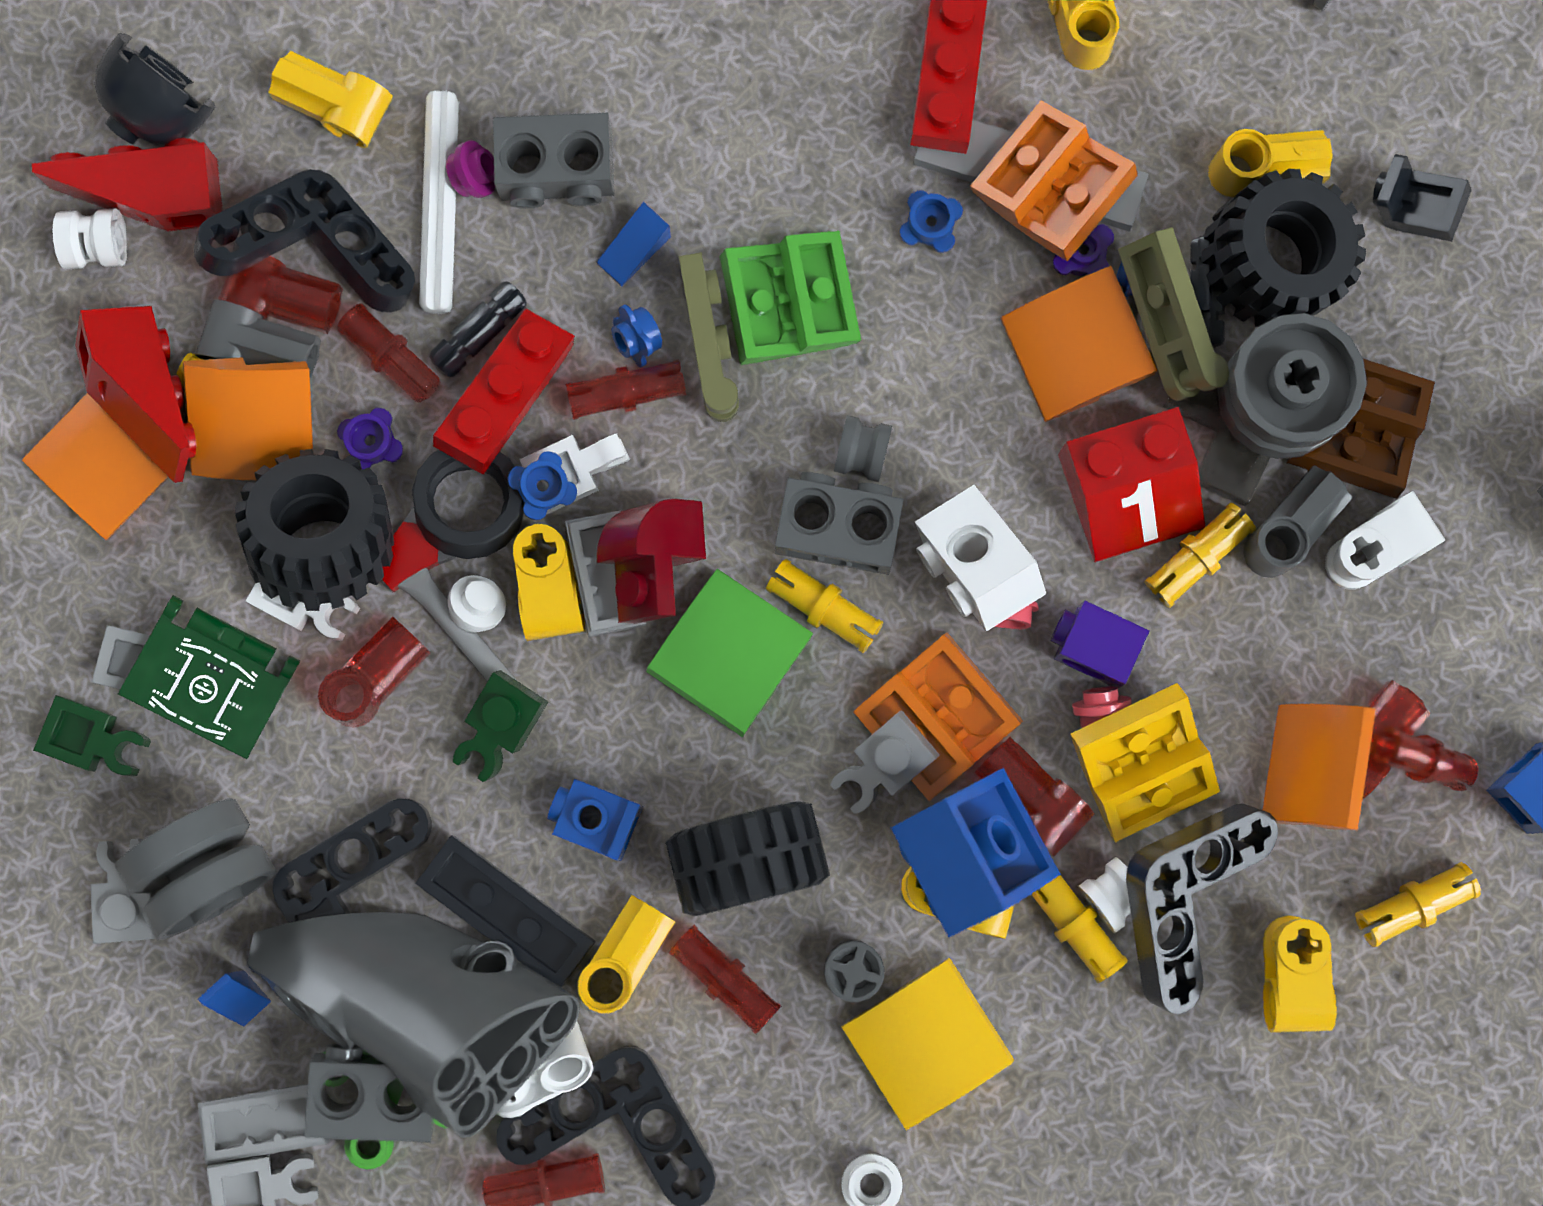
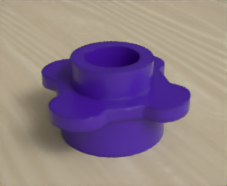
[1053,224,1114,276]
[337,408,403,469]

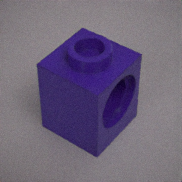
[1050,601,1150,688]

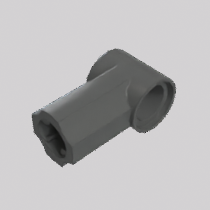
[195,300,321,378]
[1243,465,1353,578]

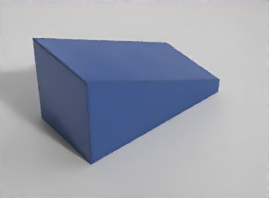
[596,201,671,286]
[198,970,271,1027]

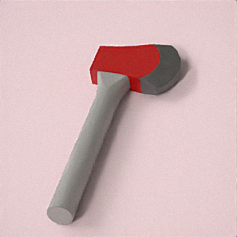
[382,507,516,681]

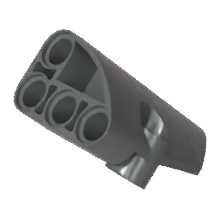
[247,912,580,1138]

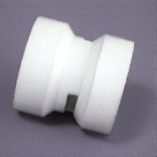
[53,208,127,269]

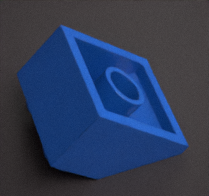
[890,768,1061,937]

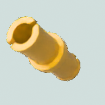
[1144,502,1256,608]
[766,559,884,653]
[1355,862,1481,947]
[1031,875,1128,983]

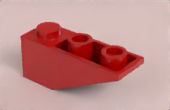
[31,138,223,232]
[75,306,196,483]

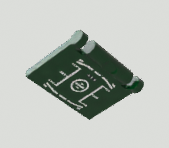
[118,595,300,759]

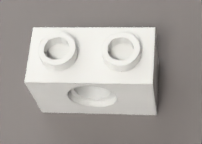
[915,485,1046,631]

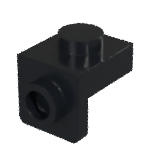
[1373,154,1472,242]

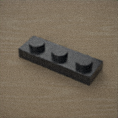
[415,835,596,988]

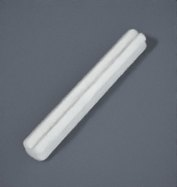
[419,91,459,314]

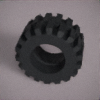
[1201,169,1366,327]
[235,449,394,611]
[665,801,830,916]

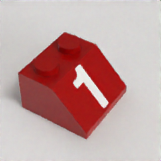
[1058,407,1205,563]

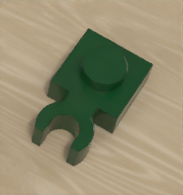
[453,670,548,782]
[33,695,151,776]

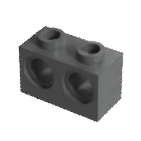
[493,113,614,208]
[775,472,904,575]
[304,1043,434,1142]

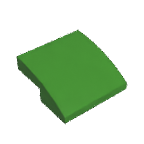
[720,231,861,365]
[646,569,814,737]

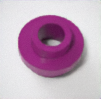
[446,140,496,198]

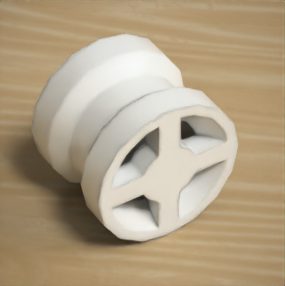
[1078,857,1131,933]

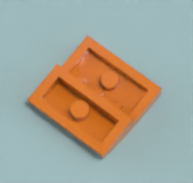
[970,100,1138,261]
[1001,266,1157,422]
[183,357,313,480]
[22,393,169,540]
[853,632,1023,801]
[1262,704,1376,830]

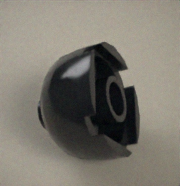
[94,33,216,145]

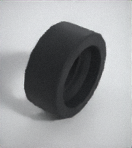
[412,450,524,559]

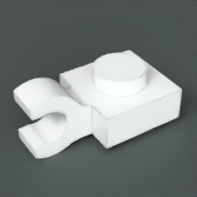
[520,434,630,515]

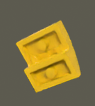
[1070,683,1220,842]
[842,958,1015,1130]

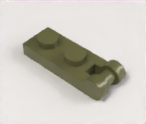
[1118,227,1229,401]
[679,252,739,422]

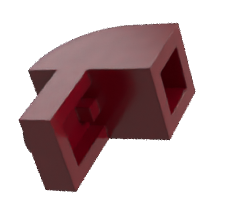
[596,499,706,624]

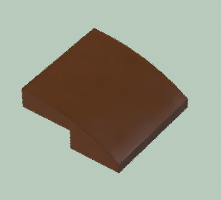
[1287,359,1435,499]

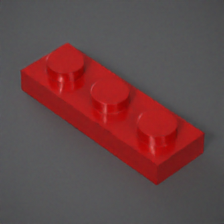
[910,0,987,154]
[433,308,575,474]

